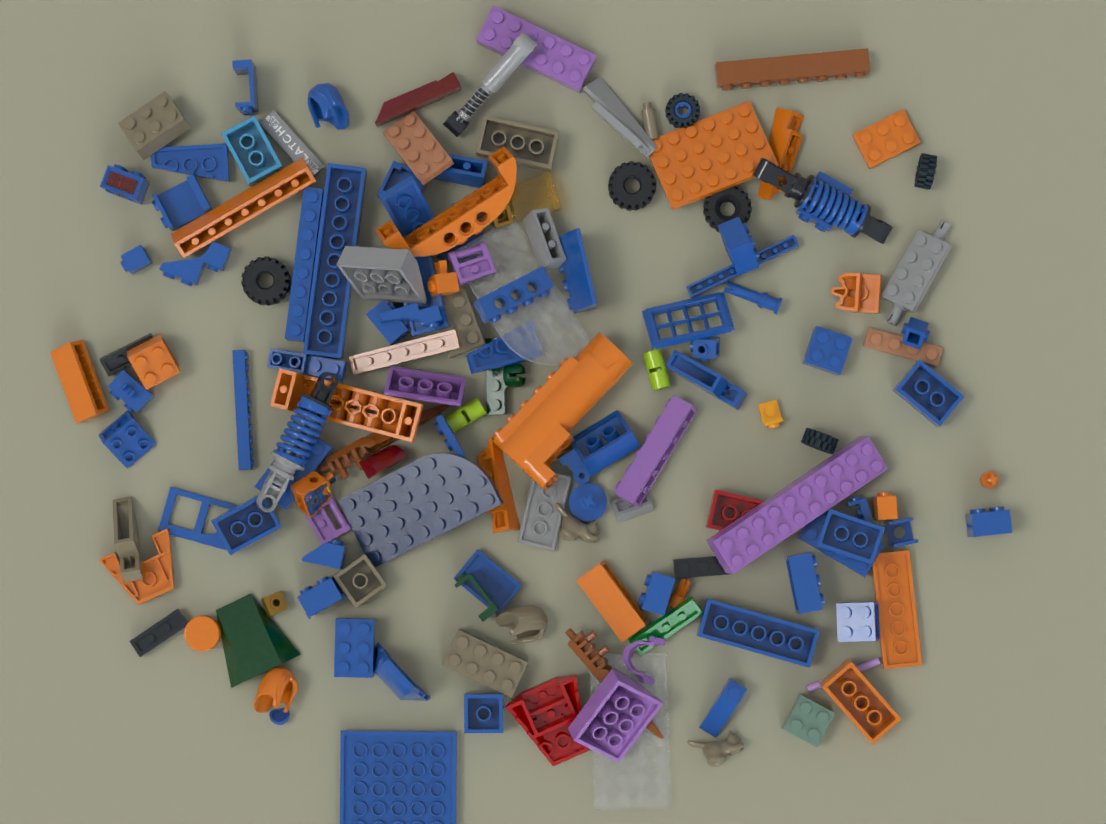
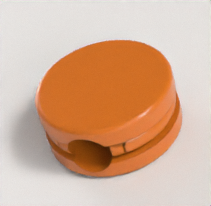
[184,615,221,652]

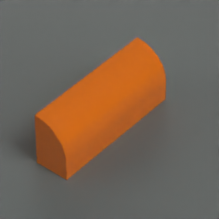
[50,339,109,424]
[576,560,650,642]

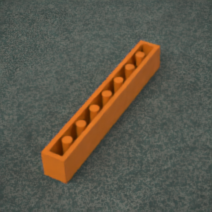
[171,157,316,258]

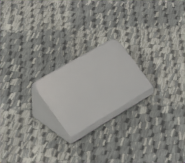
[611,493,654,523]

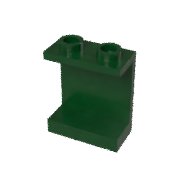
[454,572,499,622]

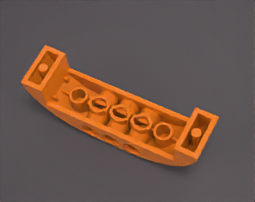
[375,146,517,257]
[270,368,423,443]

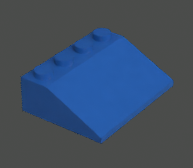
[559,228,597,314]

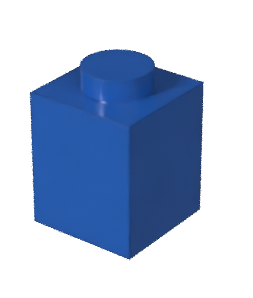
[120,245,152,274]

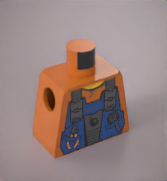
[290,471,336,518]

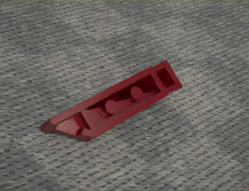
[375,72,461,127]

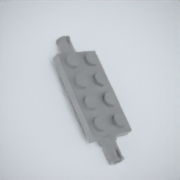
[881,221,952,326]

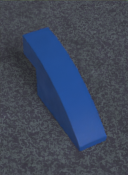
[666,350,748,410]

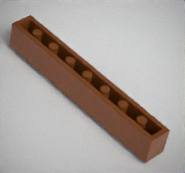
[715,48,870,91]

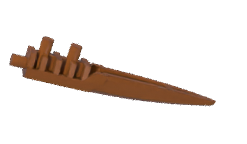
[319,404,449,480]
[565,628,664,739]

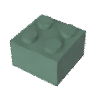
[781,694,835,747]

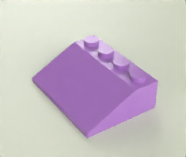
[568,669,664,763]

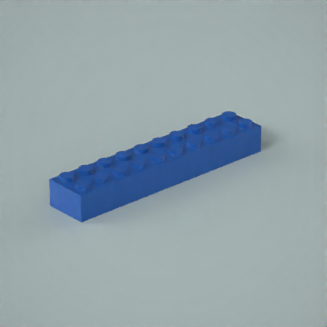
[303,163,367,360]

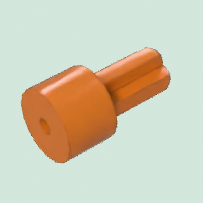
[980,471,999,489]
[668,578,691,608]

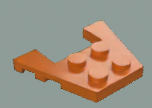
[99,528,175,605]

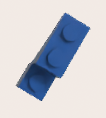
[159,241,232,286]

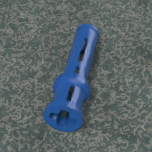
[724,281,783,315]

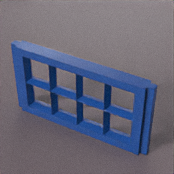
[642,292,735,349]

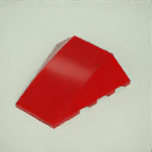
[505,675,588,766]

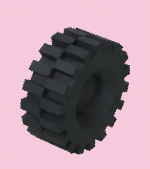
[608,161,656,211]
[703,186,752,233]
[241,256,291,306]

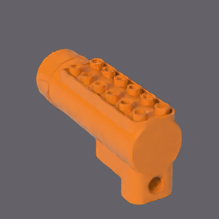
[493,332,633,491]

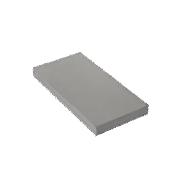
[517,472,572,551]

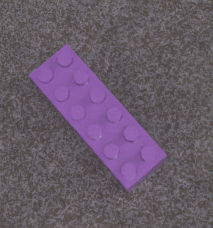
[476,5,596,93]

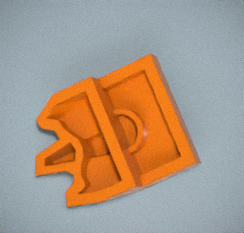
[830,272,882,314]

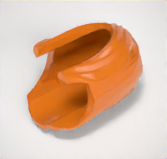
[253,667,298,713]

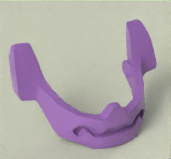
[623,636,666,685]

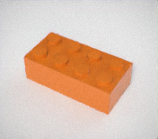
[819,658,901,745]

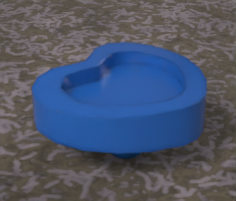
[269,708,290,725]

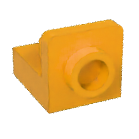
[758,400,783,429]

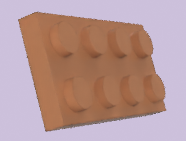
[382,110,454,185]

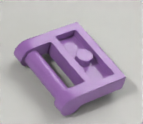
[447,241,496,285]
[304,495,352,544]

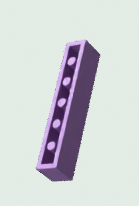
[614,395,698,508]

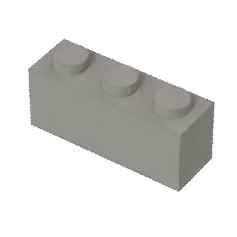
[523,208,567,271]

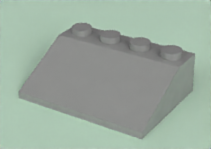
[336,246,427,304]

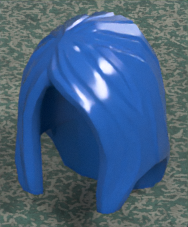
[308,83,349,130]

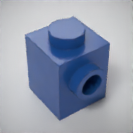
[901,317,930,349]

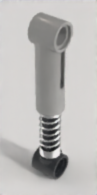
[443,32,538,137]

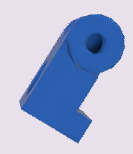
[558,449,590,484]

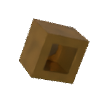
[492,204,514,228]
[261,591,288,617]

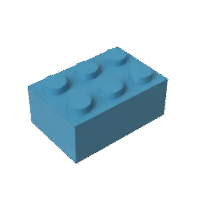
[221,115,284,187]

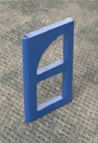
[158,487,237,550]

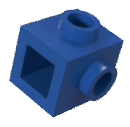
[690,336,720,362]

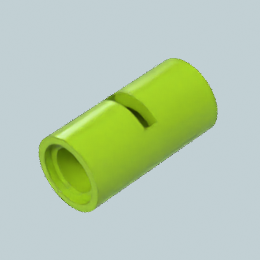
[643,349,671,391]
[444,397,486,433]

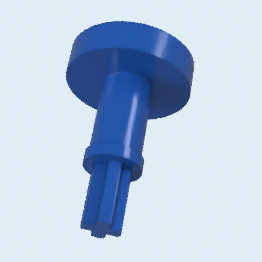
[569,483,607,521]

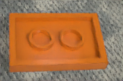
[852,109,921,169]

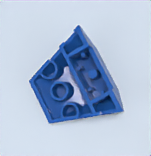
[374,642,430,701]

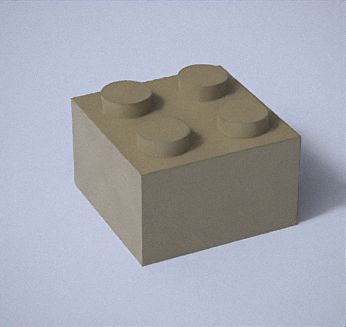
[333,554,387,608]

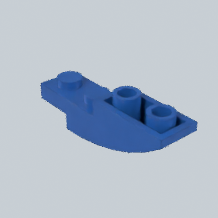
[267,348,347,381]

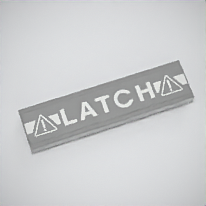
[260,110,325,177]

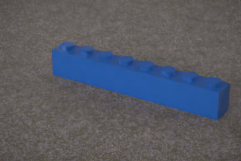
[285,187,324,342]

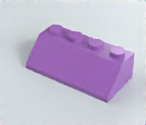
[384,366,466,407]

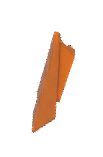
[758,108,804,200]
[478,437,520,533]

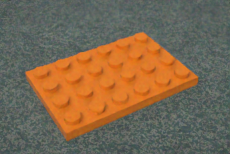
[649,101,779,211]

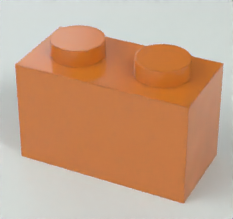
[872,492,898,520]

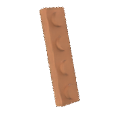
[863,328,943,367]

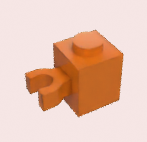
[427,260,460,297]

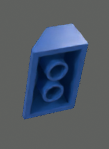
[571,410,640,476]

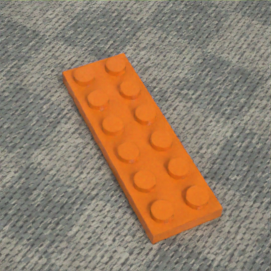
[872,550,922,669]

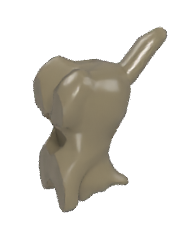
[555,503,600,543]
[687,730,744,767]

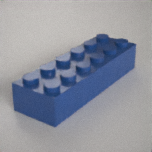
[696,599,820,668]

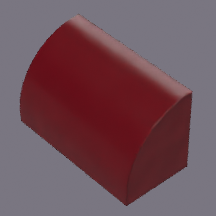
[359,445,407,479]

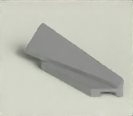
[583,78,657,158]

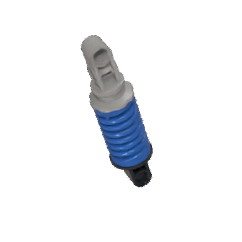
[256,372,339,512]

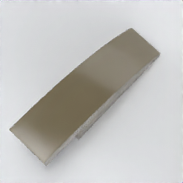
[113,497,143,582]

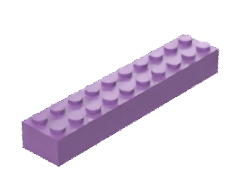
[706,436,888,574]

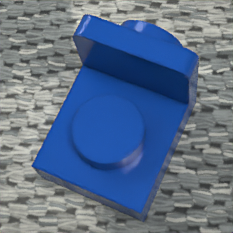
[846,495,873,521]

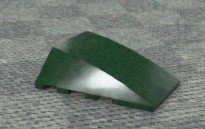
[216,594,301,688]

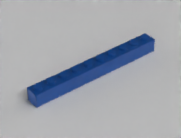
[686,235,799,298]
[232,350,254,470]

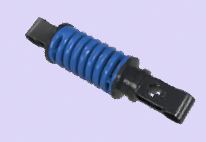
[752,158,893,244]

